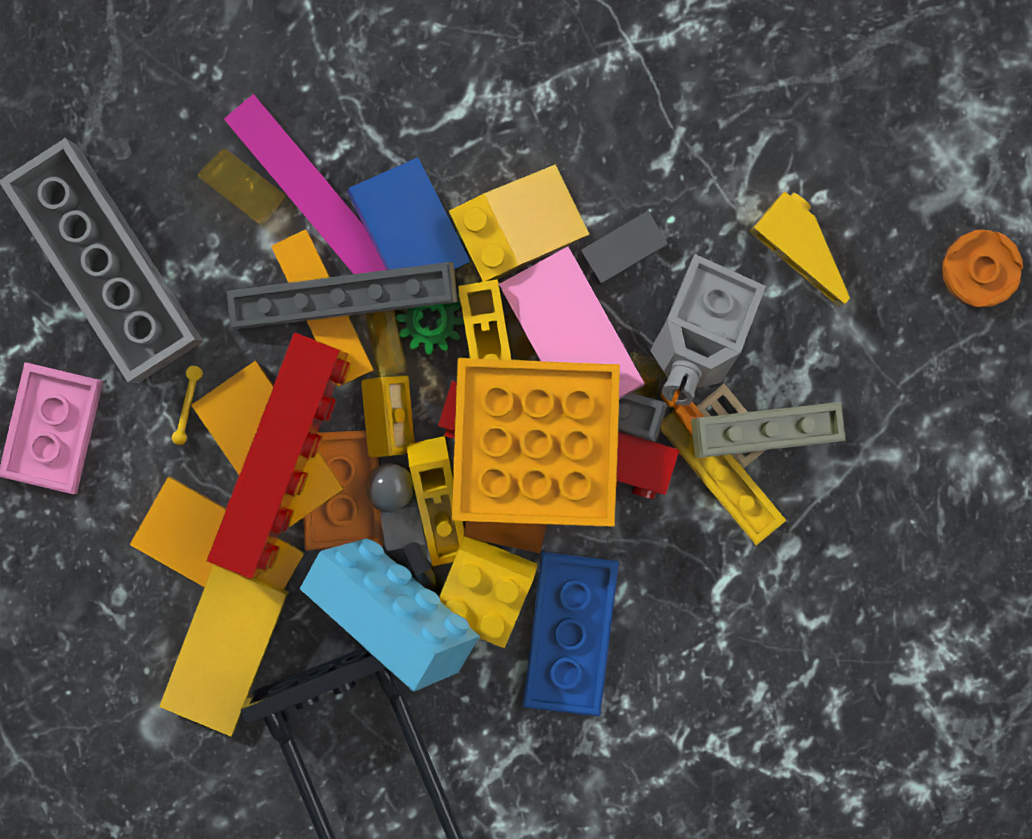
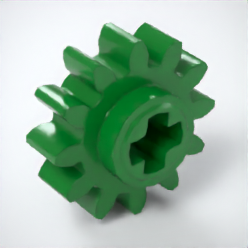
[395,302,464,355]

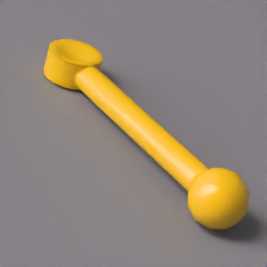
[172,366,203,445]

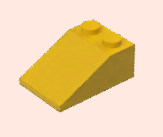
[449,165,589,282]

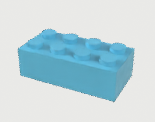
[300,538,480,691]

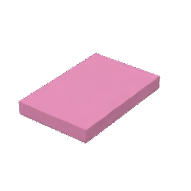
[0,363,103,494]

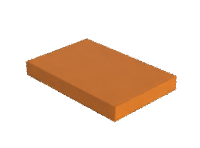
[303,430,384,551]

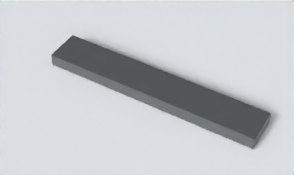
[226,262,458,330]

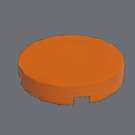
[943,230,1023,308]

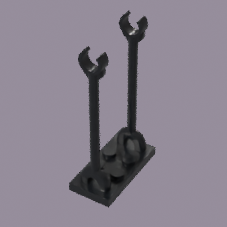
[240,646,464,839]

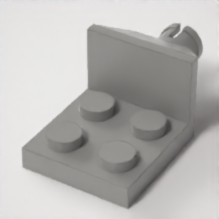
[650,254,766,405]

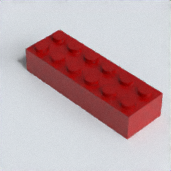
[206,332,351,579]

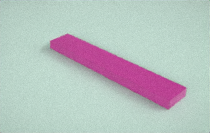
[224,94,386,274]

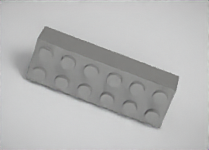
[0,138,204,384]

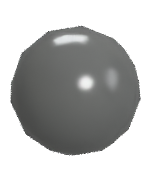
[366,463,415,513]

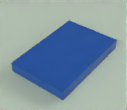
[347,157,470,271]

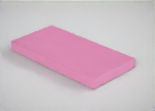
[499,247,645,399]

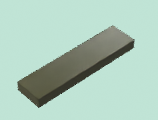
[691,402,846,458]

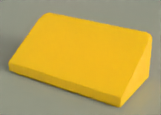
[361,376,415,457]

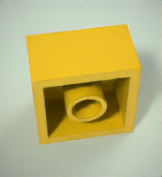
[439,537,538,649]

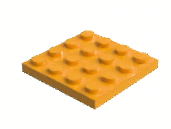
[452,358,620,527]

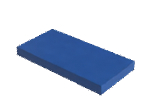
[523,551,619,717]

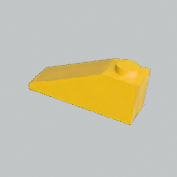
[749,191,850,307]
[458,279,511,360]
[406,436,464,566]

